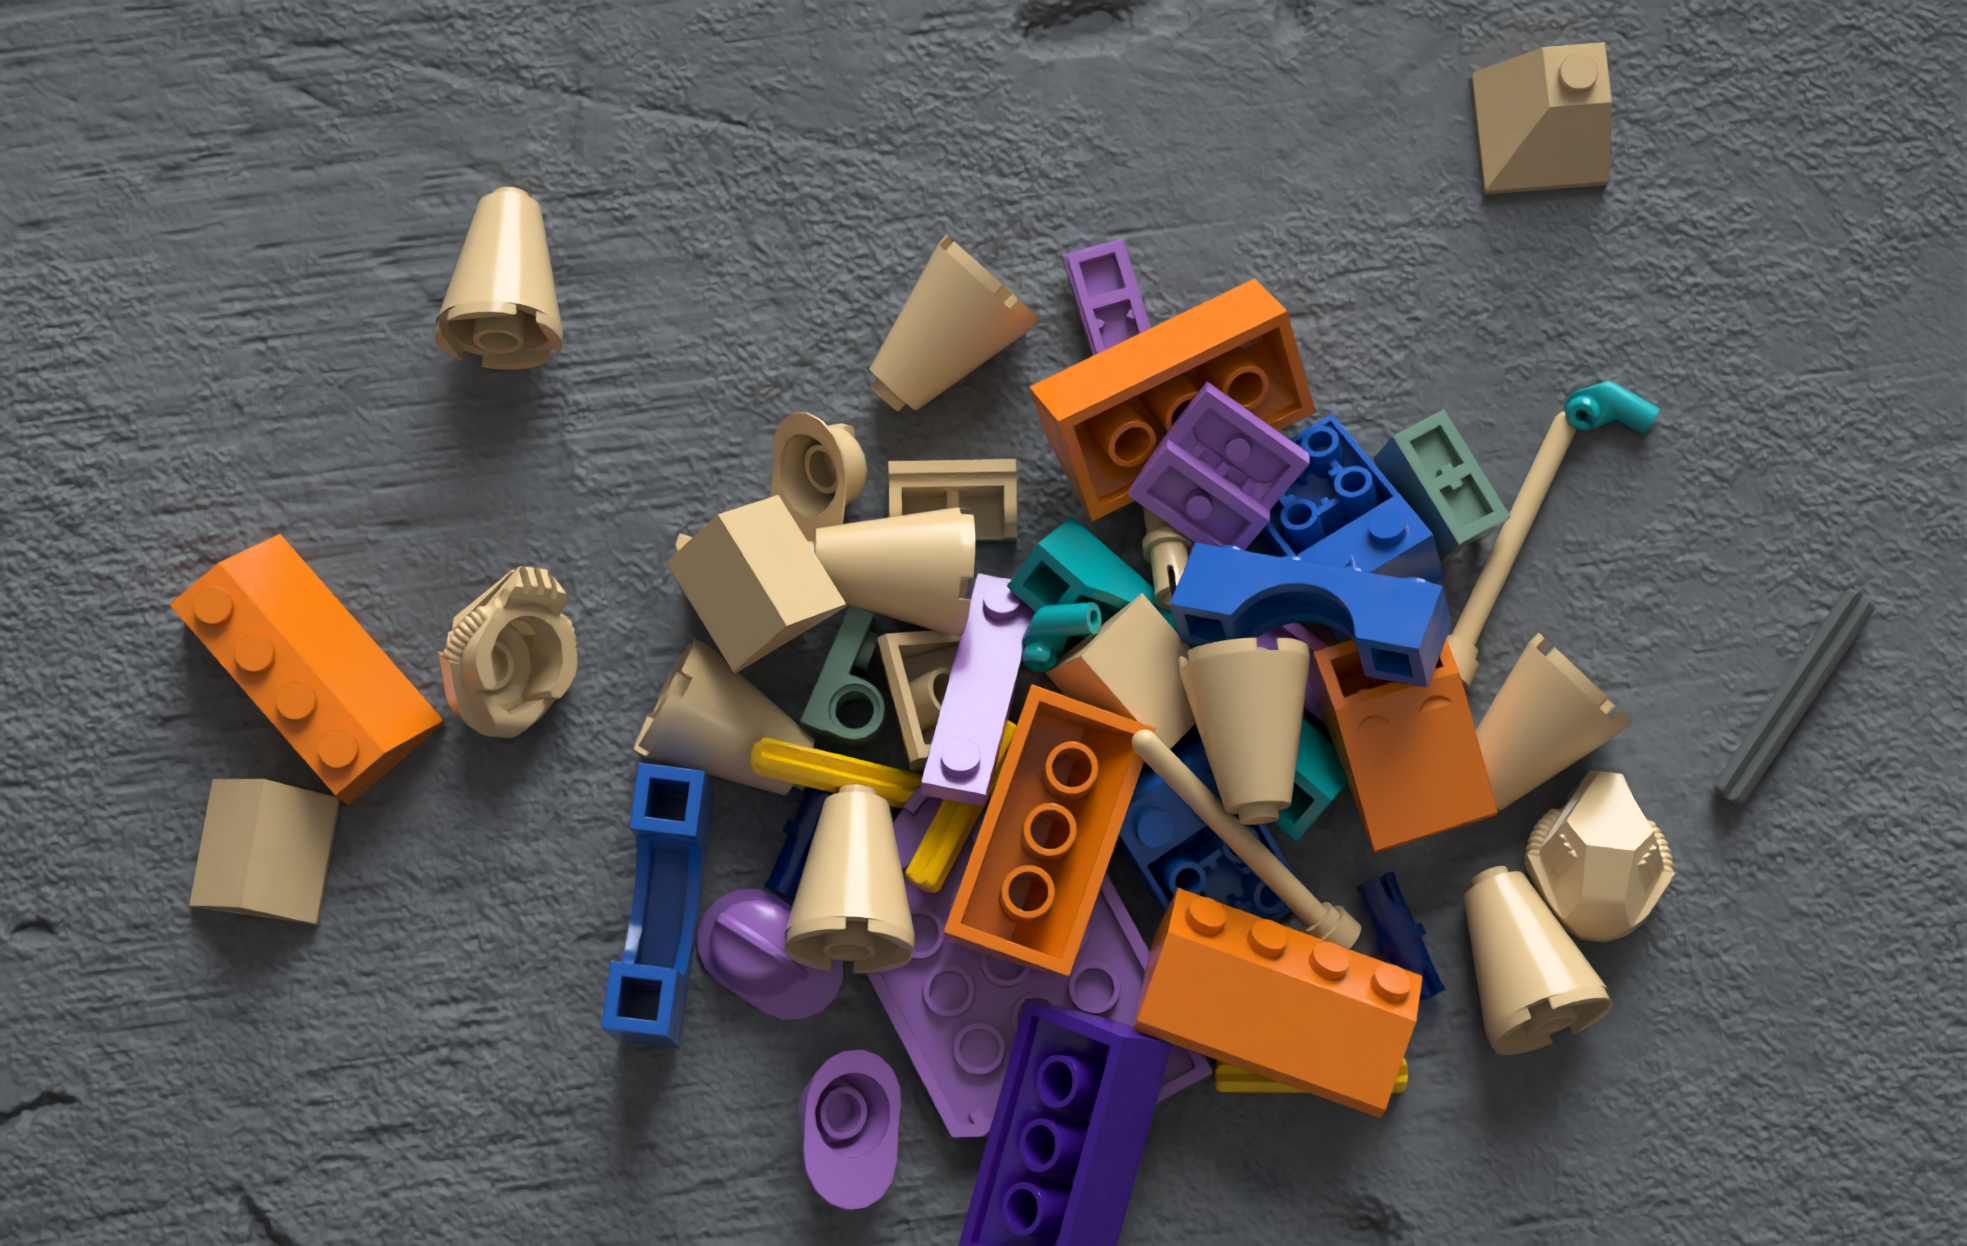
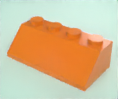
[1029,278,1316,522]
[169,534,445,806]
[942,685,1156,977]
[1133,888,1423,1118]

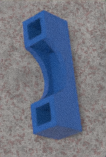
[1169,543,1451,688]

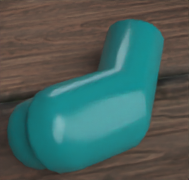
[1564,381,1660,436]
[1021,602,1101,672]

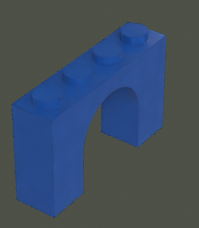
[601,763,715,1049]

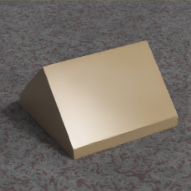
[666,495,847,674]
[1045,593,1196,762]
[877,631,961,774]
[189,779,341,925]

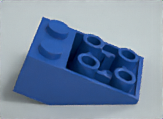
[1260,413,1444,643]
[1115,727,1297,922]

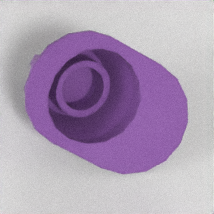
[698,889,843,1020]
[797,1049,901,1210]

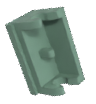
[1373,409,1511,564]

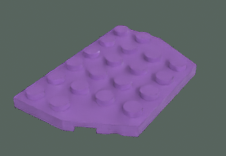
[866,782,1214,1139]

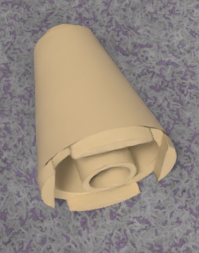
[435,187,563,370]
[869,234,1040,412]
[807,507,975,636]
[1476,633,1633,811]
[633,638,815,796]
[1178,638,1310,825]
[784,784,916,973]
[1464,866,1613,1055]

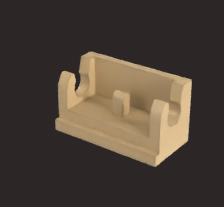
[888,459,1017,542]

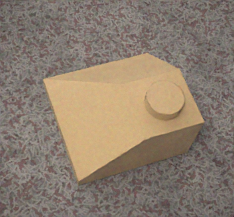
[1471,42,1612,195]

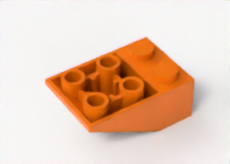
[1309,638,1498,854]

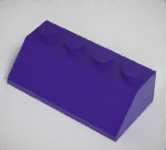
[958,999,1172,1246]

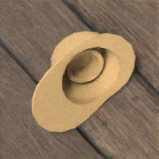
[770,413,867,541]

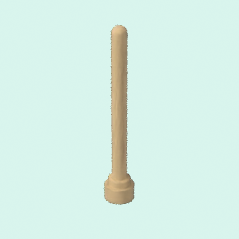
[1447,412,1576,690]
[1131,729,1361,949]

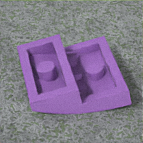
[1128,381,1309,550]

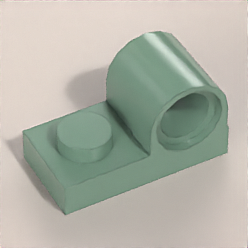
[800,605,886,749]

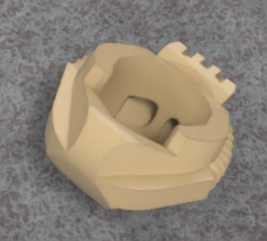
[438,566,578,739]
[1524,770,1675,943]

